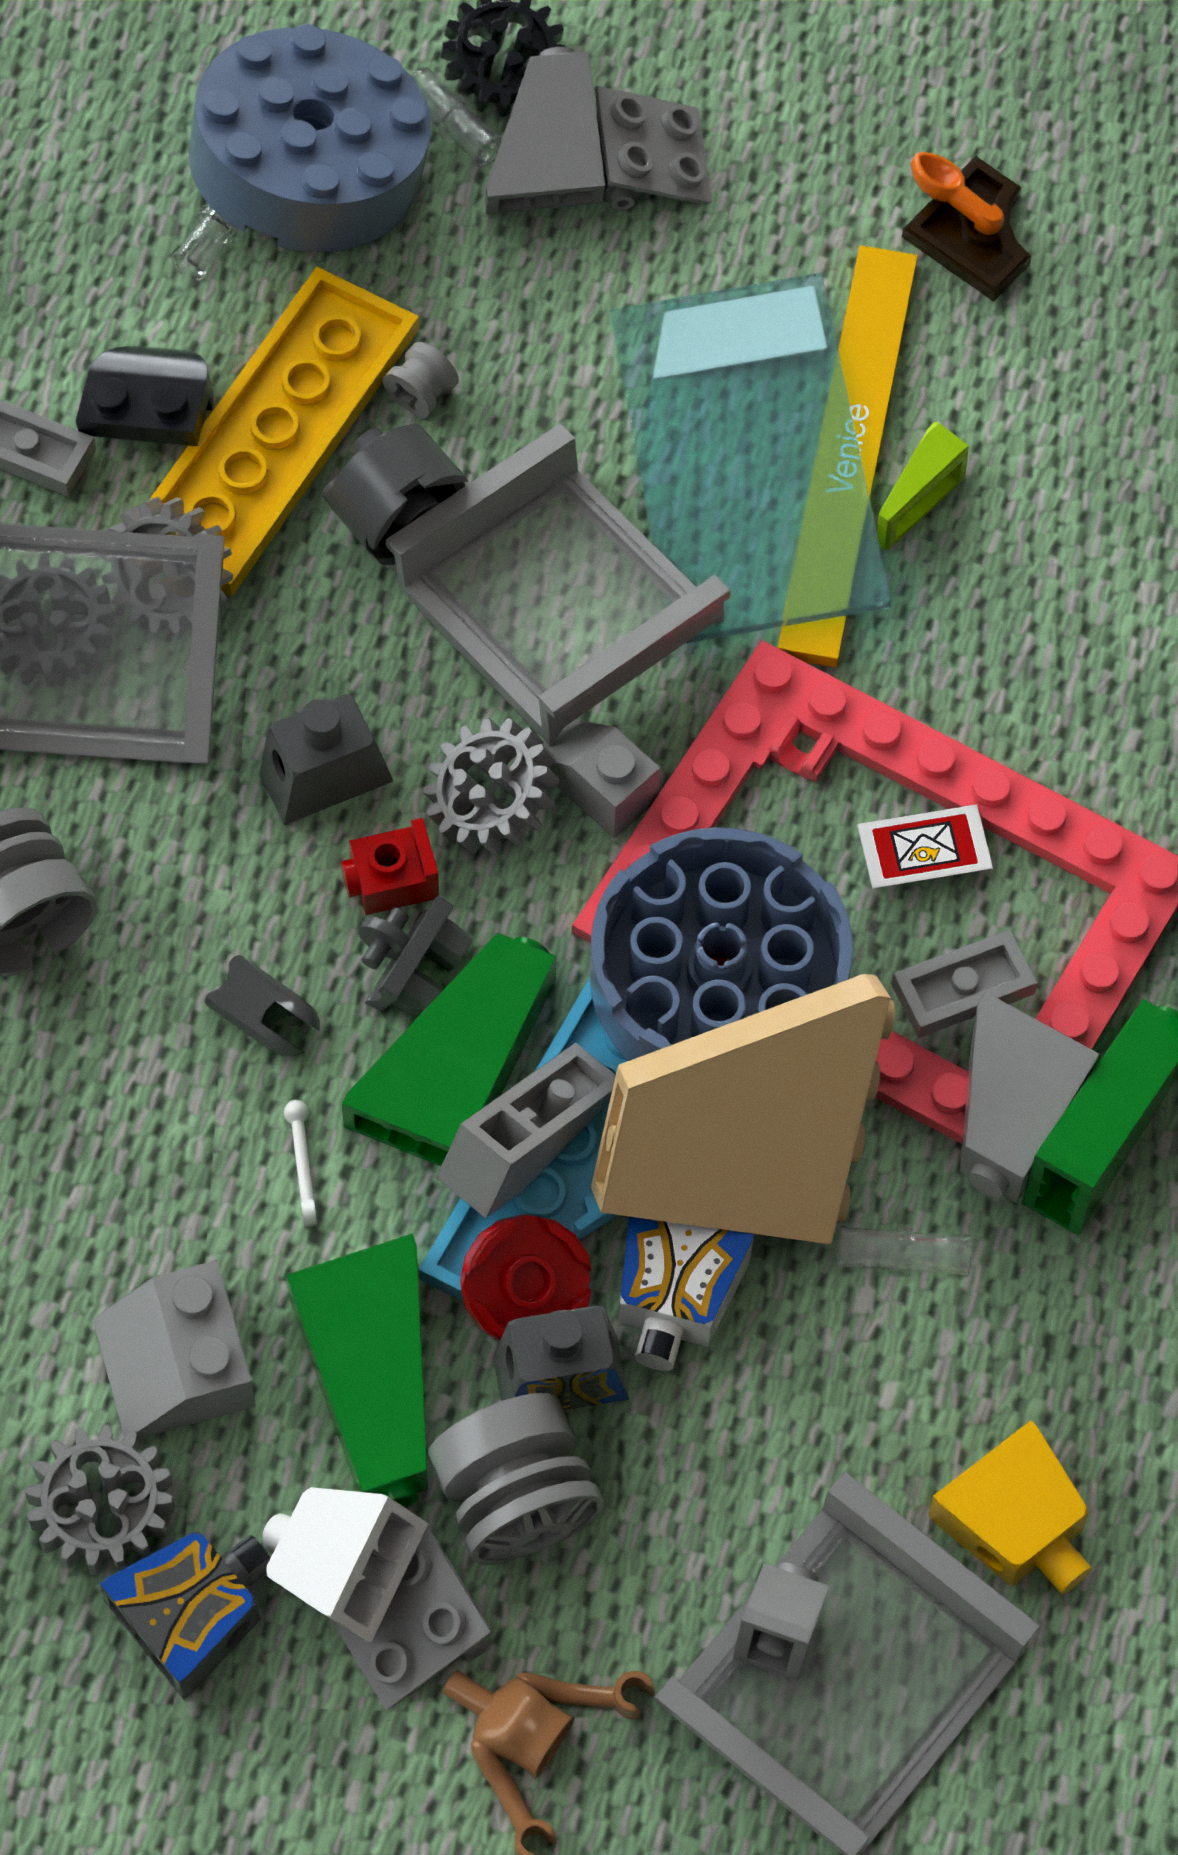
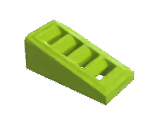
[875,421,969,550]

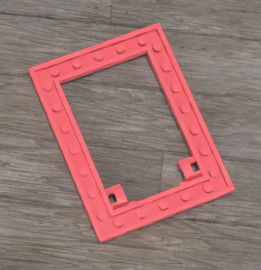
[572,640,1178,1144]

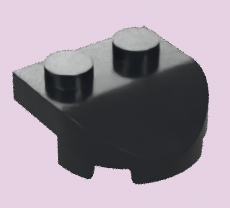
[75,346,214,446]

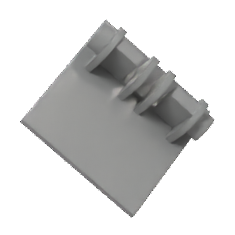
[594,86,712,211]
[331,1518,493,1710]

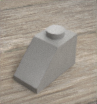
[543,719,661,838]
[733,1563,829,1681]

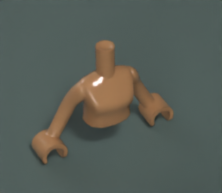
[443,1670,655,1855]

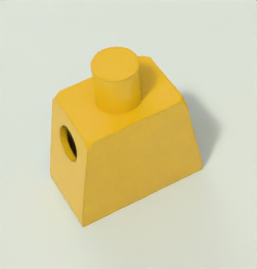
[928,1420,1093,1595]

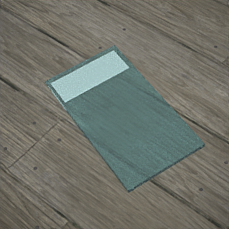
[610,272,891,644]

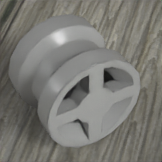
[382,342,459,419]

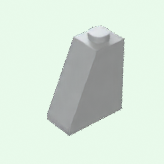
[485,47,605,214]
[960,992,1100,1203]

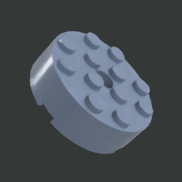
[188,24,431,252]
[590,828,853,1061]

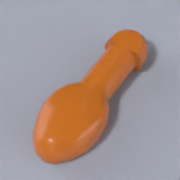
[911,152,1004,235]

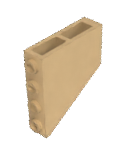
[591,974,895,1245]

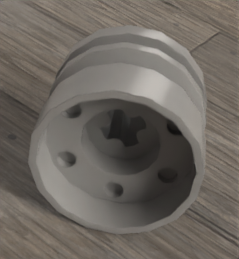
[0,808,98,977]
[428,1393,603,1565]

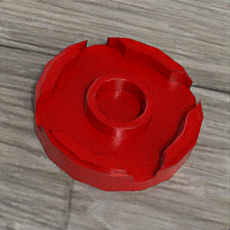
[460,1214,592,1342]

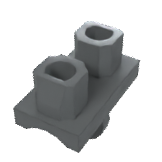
[358,895,473,1018]

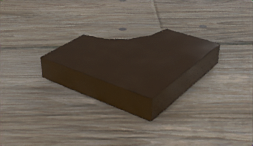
[902,156,1032,302]

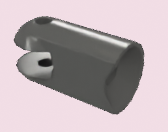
[205,955,320,1056]

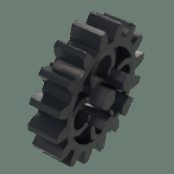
[440,0,566,117]

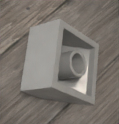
[93,1260,256,1439]

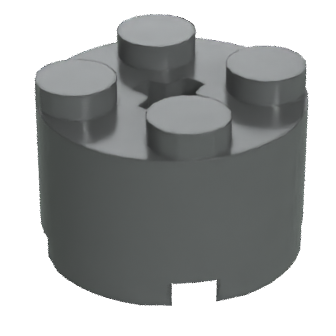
[322,423,468,565]

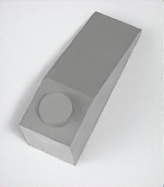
[436,1043,616,1218]

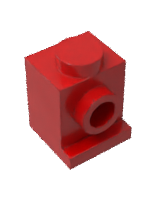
[340,818,439,915]

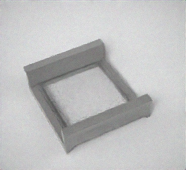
[385,423,731,746]
[0,523,225,764]
[654,1471,1040,1855]

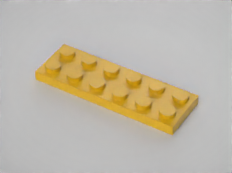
[149,266,420,597]

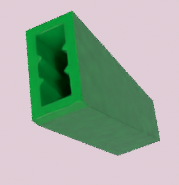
[342,933,556,1166]
[1022,999,1178,1236]
[286,1234,428,1508]

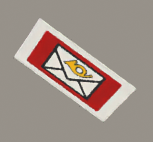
[857,804,993,889]

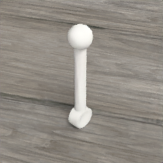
[284,1100,317,1228]

